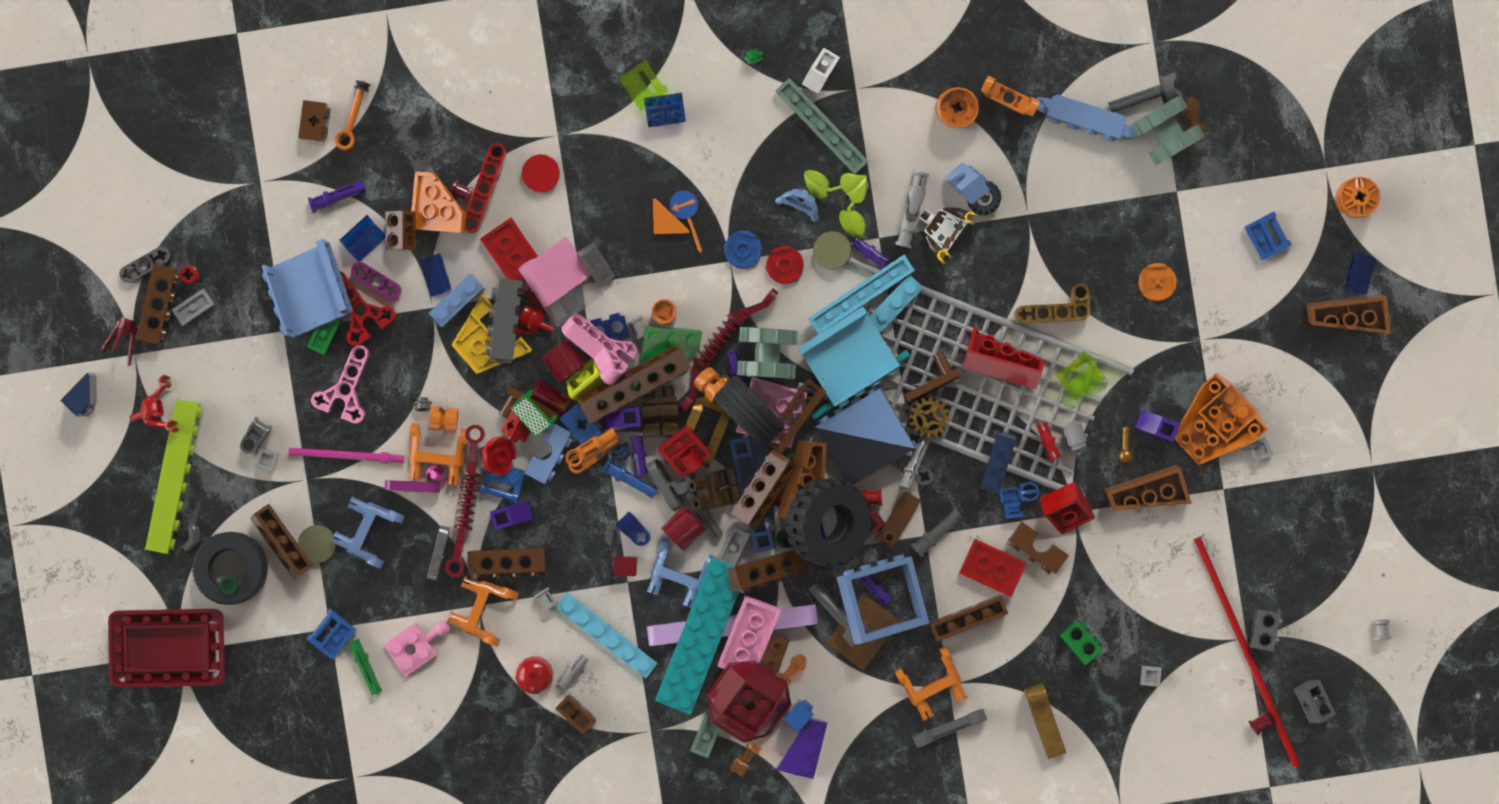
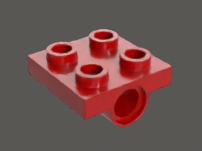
[658,424,712,478]

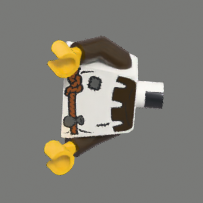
[919,207,978,264]

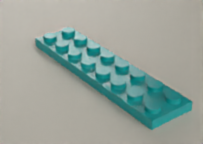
[655,557,740,715]

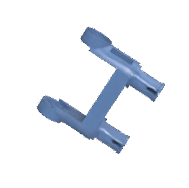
[331,496,405,569]
[647,537,717,608]

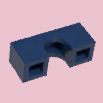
[980,430,1016,494]

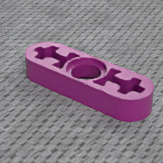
[351,262,402,299]
[384,480,440,493]

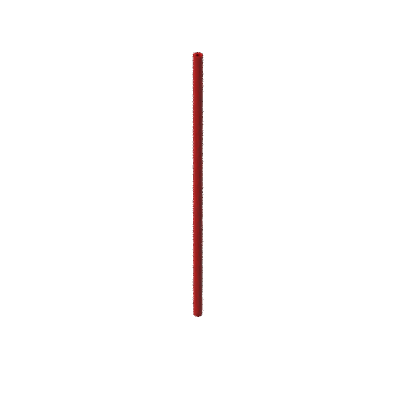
[1193,536,1300,768]

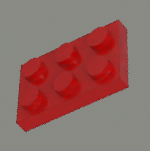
[480,217,538,281]
[959,538,1027,597]

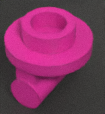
[425,464,447,484]

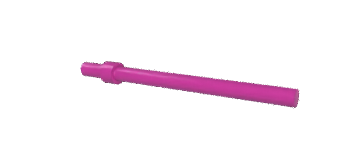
[289,448,404,464]

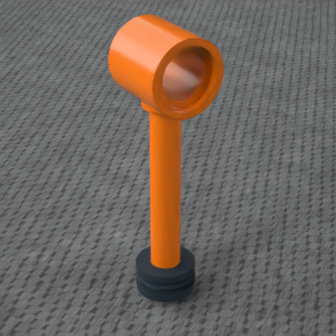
[335,80,371,151]

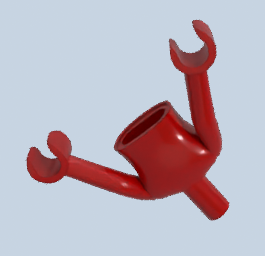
[514,281,554,335]
[129,374,179,433]

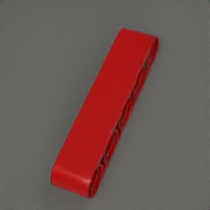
[464,143,507,234]

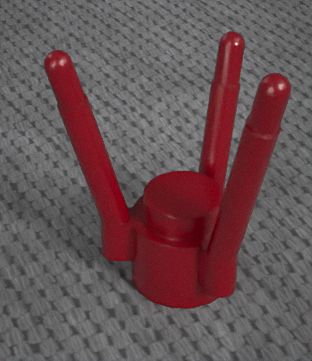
[101,317,137,366]

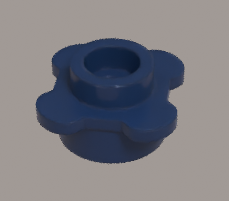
[612,443,630,462]

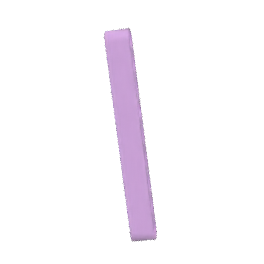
[647,604,818,646]

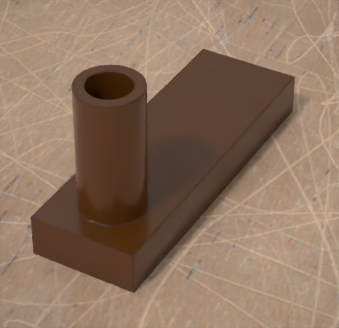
[905,351,960,404]
[498,385,561,422]
[875,491,921,550]

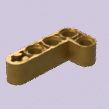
[1014,284,1090,323]
[1024,683,1067,760]

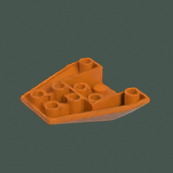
[1174,373,1268,465]

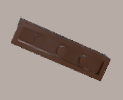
[768,378,827,454]

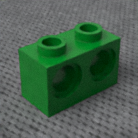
[1059,620,1103,665]

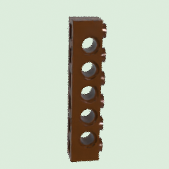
[576,344,691,423]

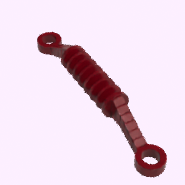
[678,288,779,412]
[445,425,485,577]

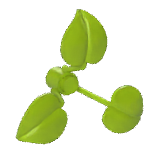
[804,170,869,239]

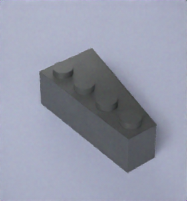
[485,278,523,364]

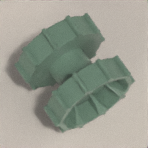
[1131,95,1205,165]
[737,327,798,379]

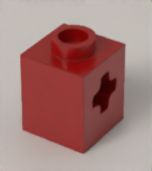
[501,411,531,443]

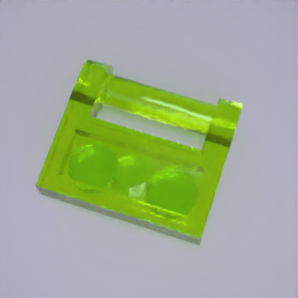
[619,59,668,111]
[1055,350,1106,401]

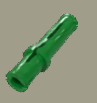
[348,638,382,695]

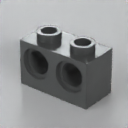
[1248,609,1283,652]

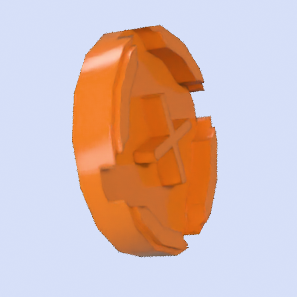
[1138,263,1177,301]

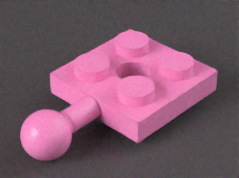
[384,621,450,676]

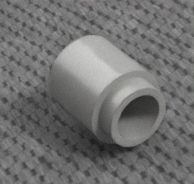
[1063,421,1087,451]

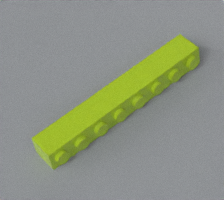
[145,399,203,554]

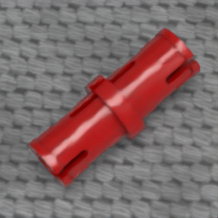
[1036,421,1061,461]

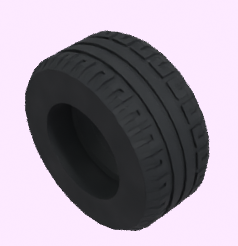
[714,376,785,447]
[192,532,268,605]

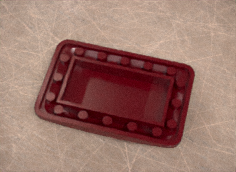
[108,609,225,687]

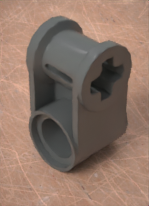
[240,417,272,454]

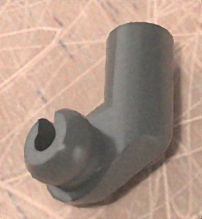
[182,523,201,553]

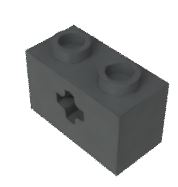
[1294,680,1336,723]

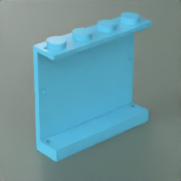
[798,307,900,407]

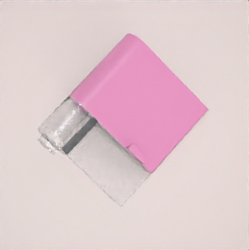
[518,237,604,328]

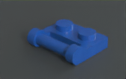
[1244,211,1292,261]
[479,467,525,504]
[306,608,357,660]

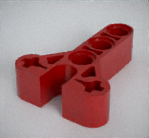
[340,271,397,346]

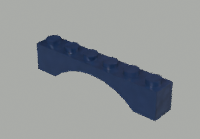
[728,435,775,553]

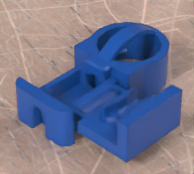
[999,482,1039,519]

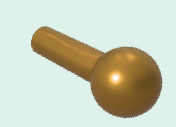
[1118,427,1133,464]

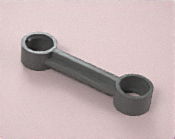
[912,708,987,748]

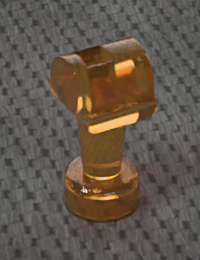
[1184,97,1205,131]
[778,654,807,686]
[729,741,762,777]

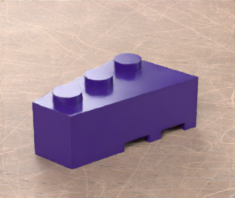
[776,717,828,779]

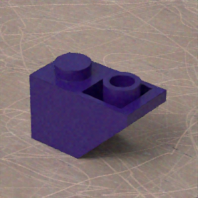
[602,407,641,430]
[1135,410,1180,442]
[490,501,533,530]

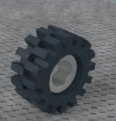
[966,181,1002,215]

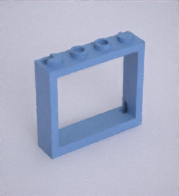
[836,554,929,644]

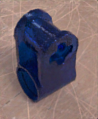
[615,511,651,546]

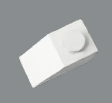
[802,48,840,94]

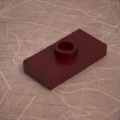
[531,381,572,416]

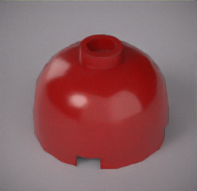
[515,656,554,694]

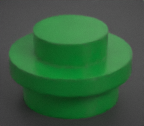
[744,49,763,64]

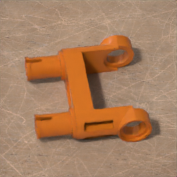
[981,75,1040,117]
[409,423,468,485]
[566,428,620,474]
[447,575,519,647]
[895,646,968,721]

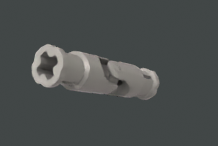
[895,170,930,249]

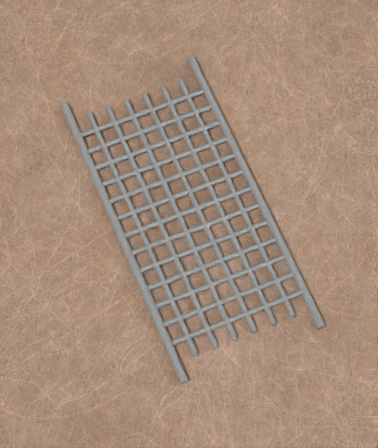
[797,258,1134,496]

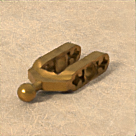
[686,375,731,469]

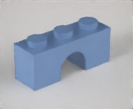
[945,162,990,204]
[428,274,485,328]
[525,423,573,484]

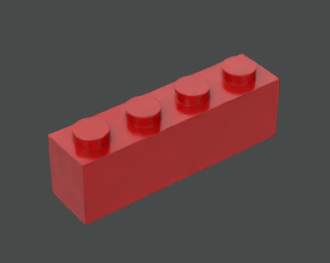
[962,327,1045,389]

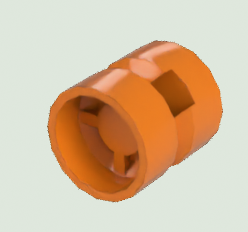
[652,299,677,324]
[694,367,727,404]
[429,406,459,433]

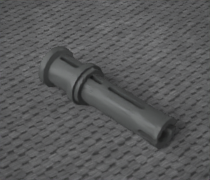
[911,509,963,558]

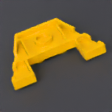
[451,294,532,374]

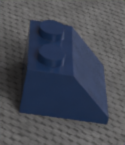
[60,373,97,417]

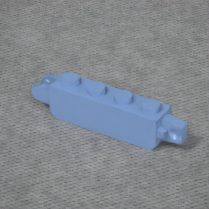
[1036,94,1137,142]

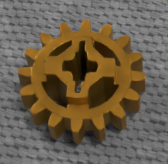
[908,397,951,438]

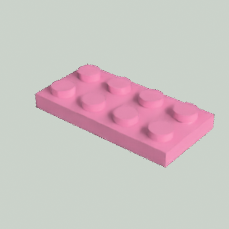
[717,595,781,669]

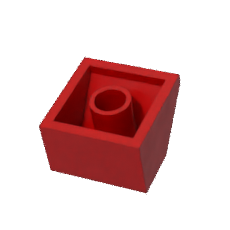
[1040,482,1095,535]

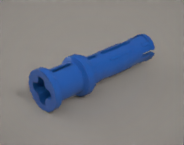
[601,457,658,499]

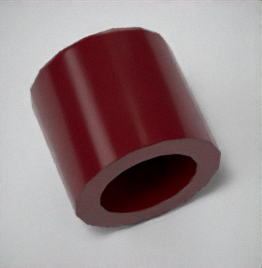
[541,338,586,382]
[661,506,706,552]

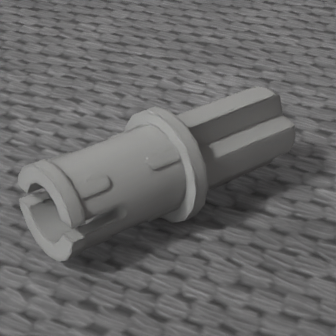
[557,654,588,689]

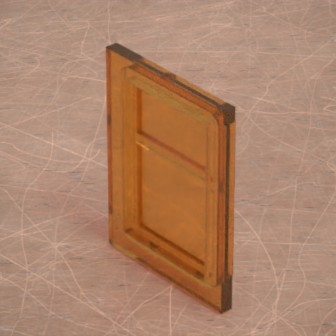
[826,594,900,670]

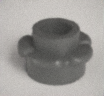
[413,397,432,412]

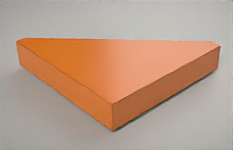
[653,199,689,234]

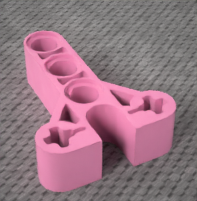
[561,314,638,385]
[311,345,370,423]

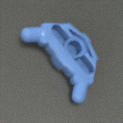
[775,189,819,222]

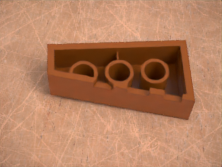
[1307,294,1391,334]
[777,440,827,518]
[1104,465,1192,510]

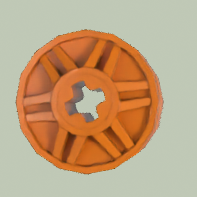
[935,87,979,128]
[1335,176,1381,218]

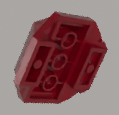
[706,660,792,743]

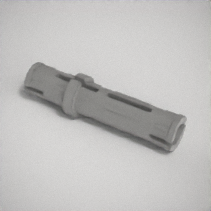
[899,436,931,492]

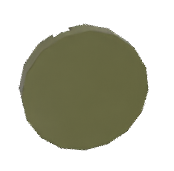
[813,231,852,270]
[298,525,336,563]

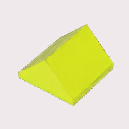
[566,358,605,401]

